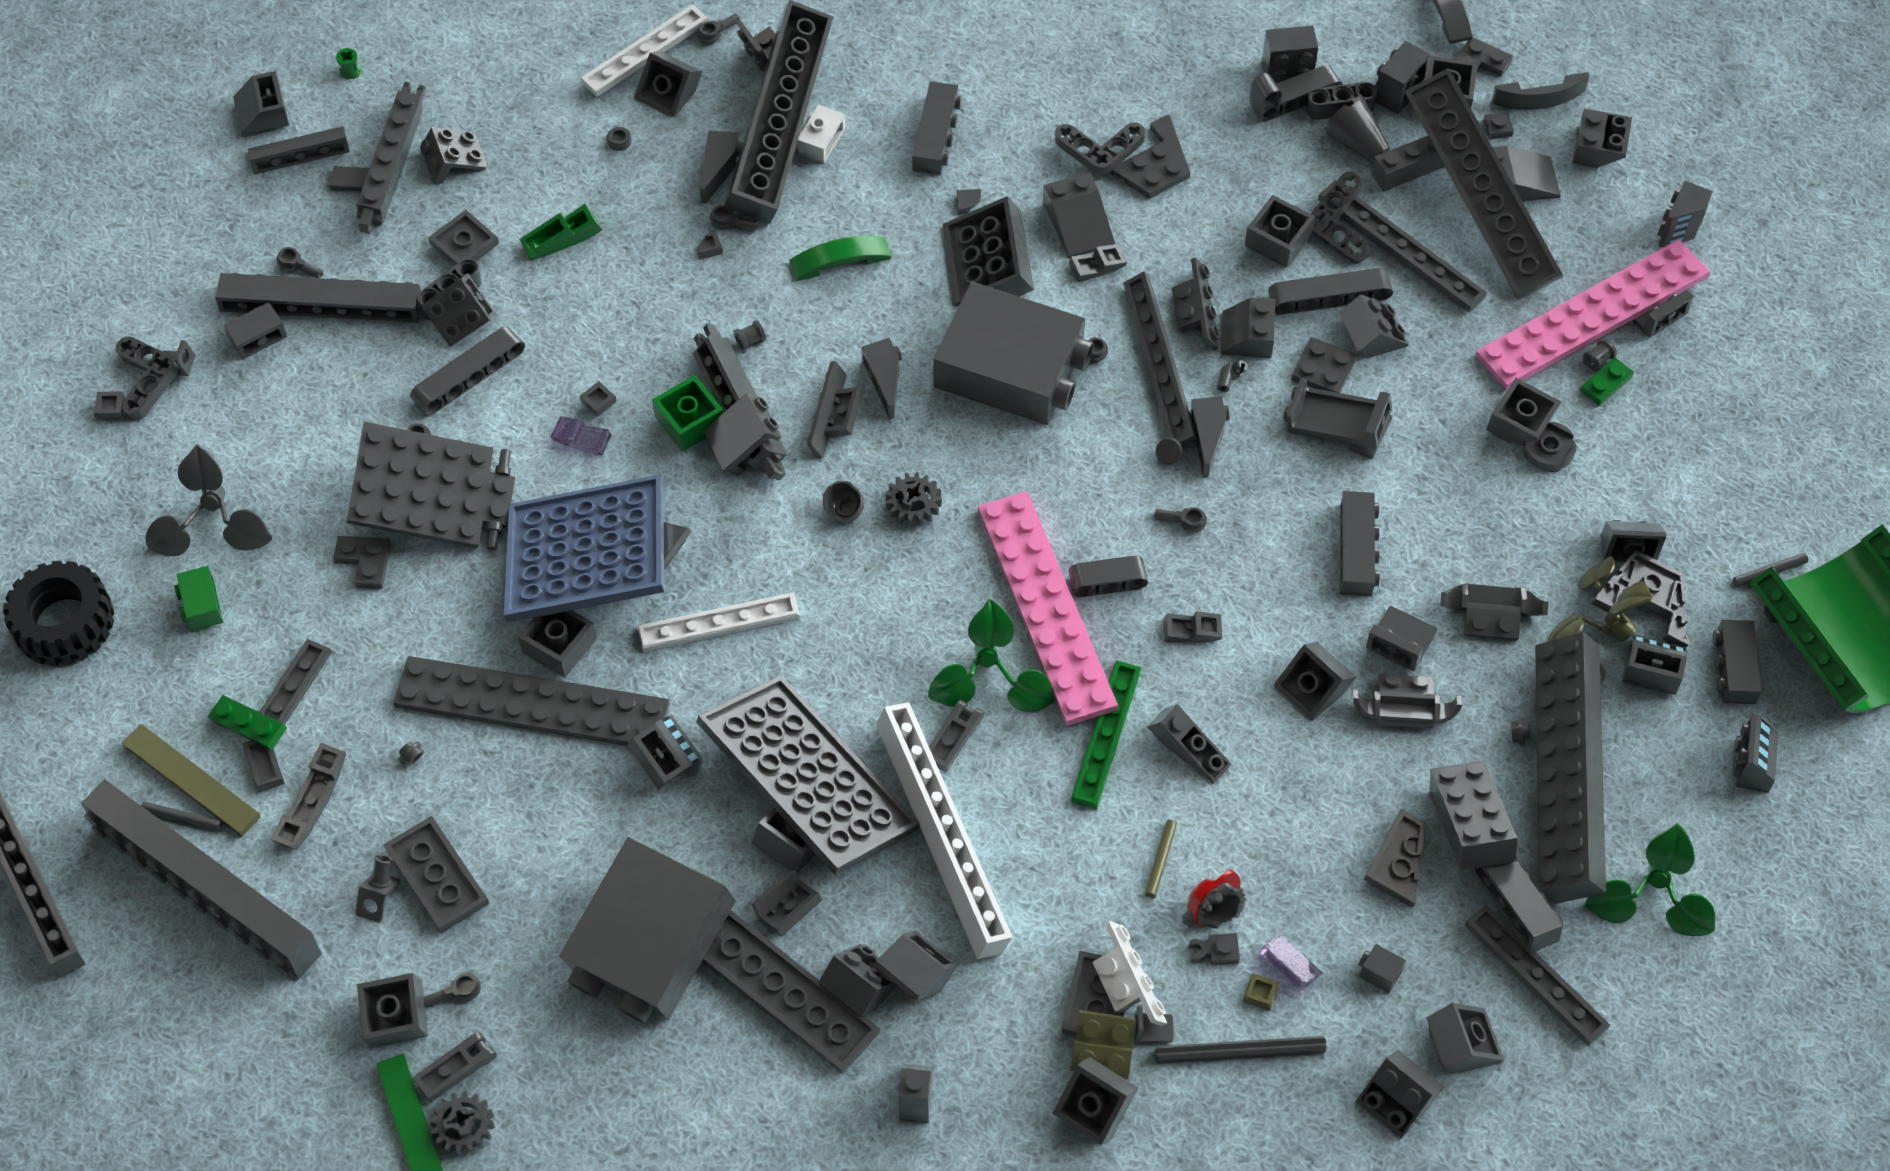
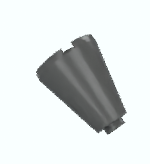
[1325,96,1390,164]

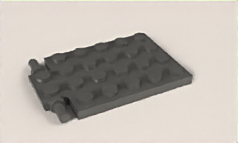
[346,422,515,550]

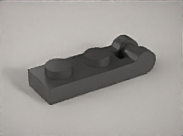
[929,700,985,773]
[412,1032,497,1103]

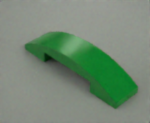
[789,236,891,281]

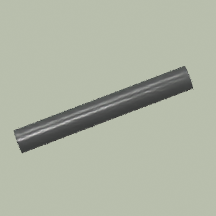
[1733,553,1809,587]
[141,801,222,831]

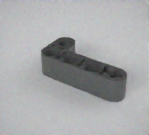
[1249,65,1343,122]

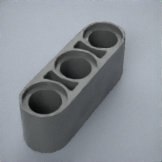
[1306,82,1377,120]
[418,259,482,320]
[1068,556,1148,598]

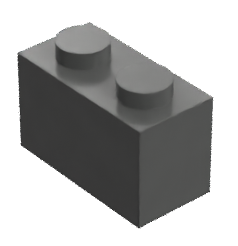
[224,302,287,360]

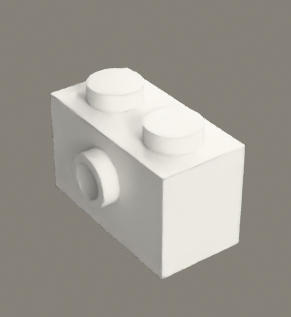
[797,105,845,163]

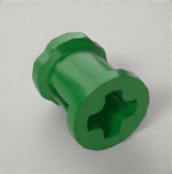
[336,48,361,80]

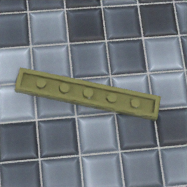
[122,724,261,837]

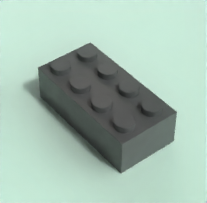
[1429,760,1518,870]

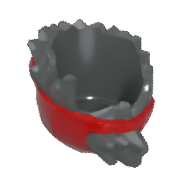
[1182,870,1247,929]

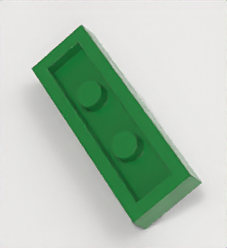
[207,695,287,750]

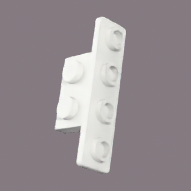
[1093,921,1167,1026]

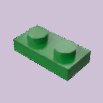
[1580,357,1634,406]

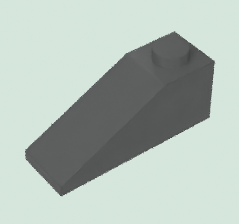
[700,130,742,203]
[861,338,902,420]
[1190,396,1230,477]

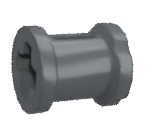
[733,320,766,351]
[1583,338,1617,372]

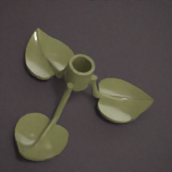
[1547,556,1654,642]

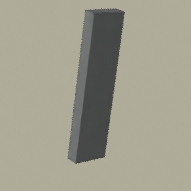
[260,639,332,725]

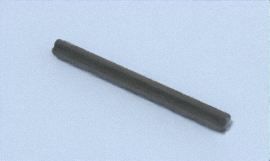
[1155,1036,1327,1063]

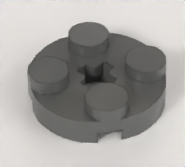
[1523,422,1577,472]

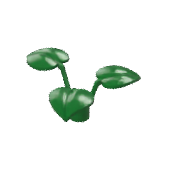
[928,599,1055,712]
[1585,823,1715,936]

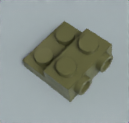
[1071,1010,1137,1080]

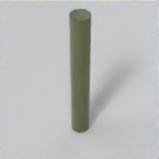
[1145,820,1177,898]

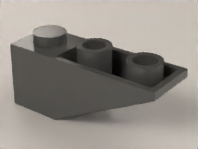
[1147,704,1231,783]

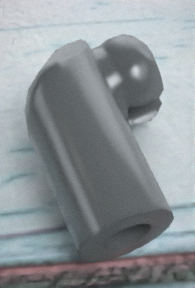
[1217,360,1248,392]

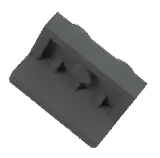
[752,869,822,937]

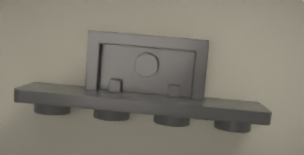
[1172,257,1220,351]
[807,361,863,458]

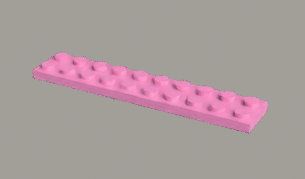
[1476,239,1710,390]
[978,491,1118,726]

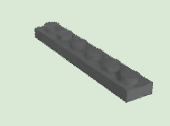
[1465,904,1610,1047]

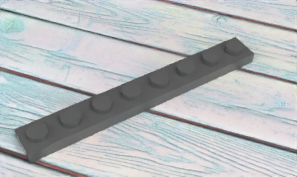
[1318,180,1487,313]
[1123,271,1198,447]

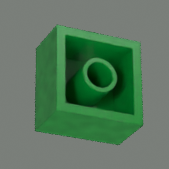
[652,375,724,451]

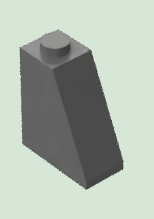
[899,1064,935,1123]

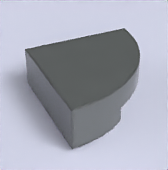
[957,189,981,215]
[698,230,723,260]

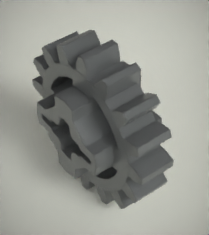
[885,472,942,526]
[430,1091,495,1156]

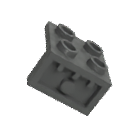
[736,19,775,73]
[421,273,497,346]
[1632,289,1693,338]
[1366,606,1437,671]

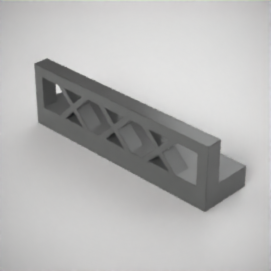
[248,126,350,175]

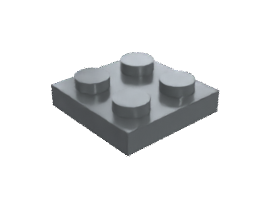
[428,210,499,265]
[1291,337,1358,393]

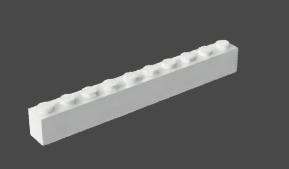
[876,702,1012,959]

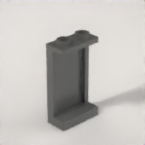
[1283,378,1392,449]

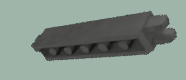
[357,82,426,234]
[693,323,787,480]

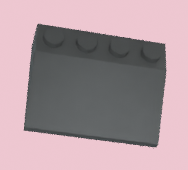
[943,196,1034,306]

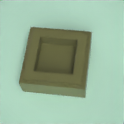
[1243,973,1279,1011]

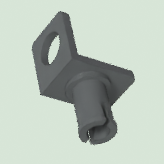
[355,854,400,922]

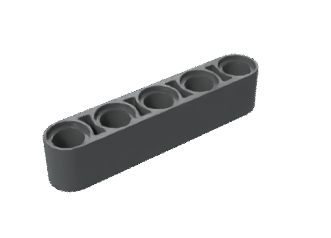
[1268,268,1393,315]
[410,326,525,416]

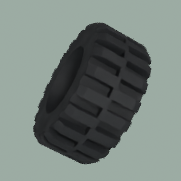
[3,560,115,666]

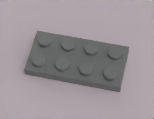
[383,816,489,933]

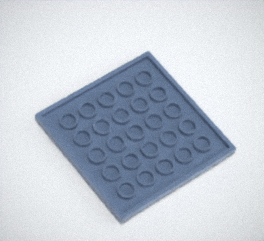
[504,474,664,623]

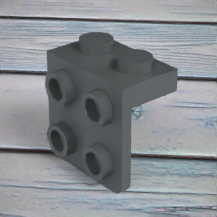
[420,127,487,184]

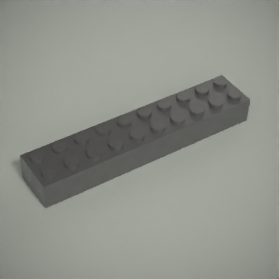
[724,0,834,224]
[1535,632,1606,904]
[81,779,322,979]

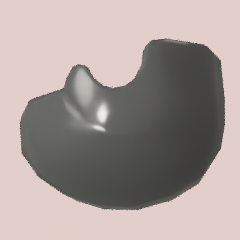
[823,481,864,523]

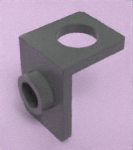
[159,340,195,376]
[1134,1005,1174,1043]

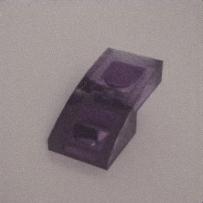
[551,416,612,456]

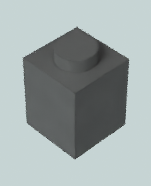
[1358,944,1406,993]

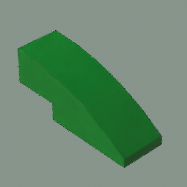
[519,204,603,259]

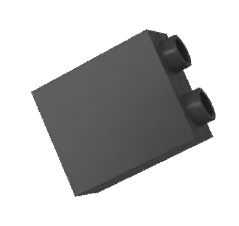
[933,281,1094,425]
[559,837,736,1024]

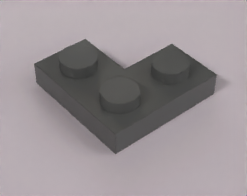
[1456,37,1514,77]
[333,536,391,589]

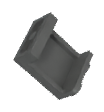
[703,393,782,476]

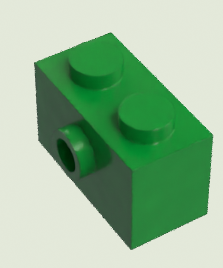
[174,566,223,631]

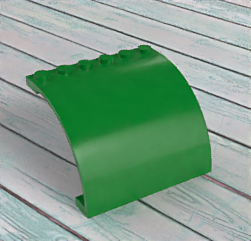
[1749,524,1890,713]

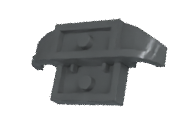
[1440,583,1549,640]
[1353,674,1463,729]

